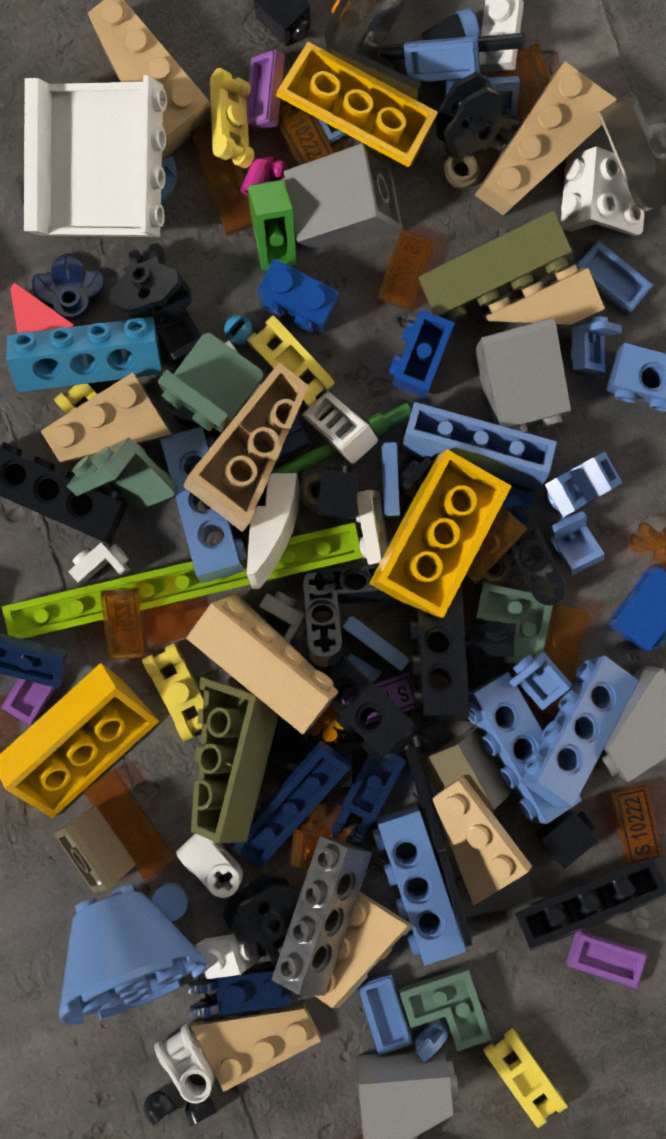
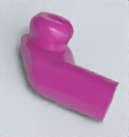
[241,156,288,197]

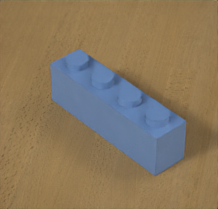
[400,402,557,491]

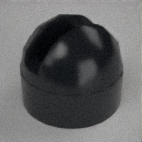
[143,1091,176,1126]
[185,1096,217,1127]

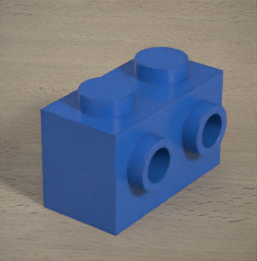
[257,259,339,334]
[388,309,455,399]

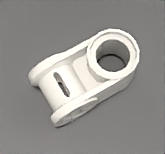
[176,834,243,898]
[154,1023,216,1103]

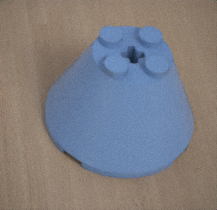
[58,885,208,1025]

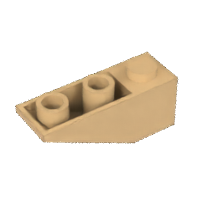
[483,264,605,325]

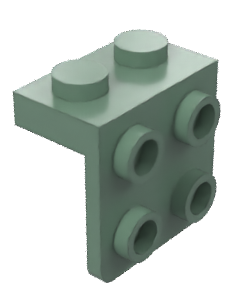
[157,333,263,433]
[67,437,178,510]

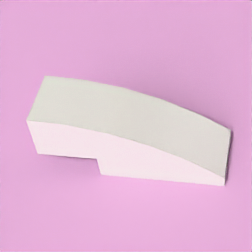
[247,473,300,589]

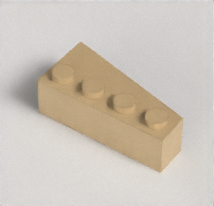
[88,0,211,160]
[475,61,624,216]
[183,362,309,532]
[186,593,339,734]

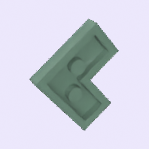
[474,583,553,664]
[399,966,492,1051]

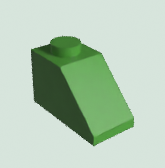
[248,180,297,271]

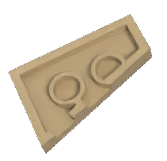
[41,372,173,463]
[432,775,532,906]
[315,892,414,1008]
[190,1004,321,1092]

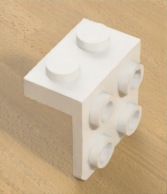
[560,146,648,236]

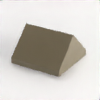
[423,726,513,811]
[53,805,136,893]

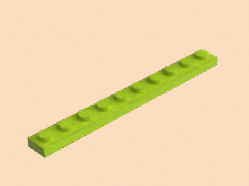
[2,522,363,639]

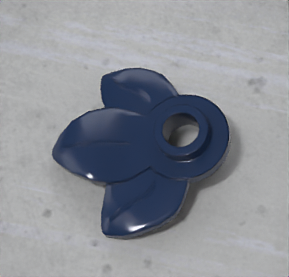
[32,253,104,321]

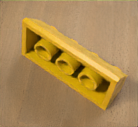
[276,42,438,168]
[369,449,511,618]
[0,663,159,819]

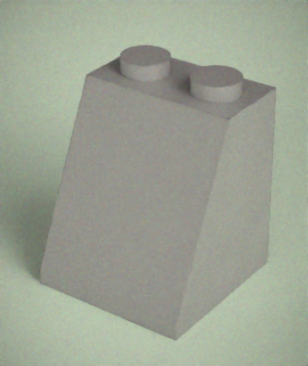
[284,143,403,249]
[473,318,571,433]
[597,665,666,782]
[357,1048,459,1139]

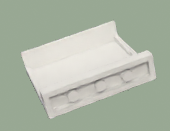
[24,75,167,237]

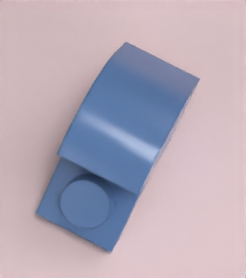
[545,451,622,517]

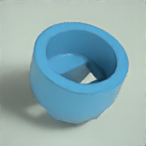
[224,315,253,346]

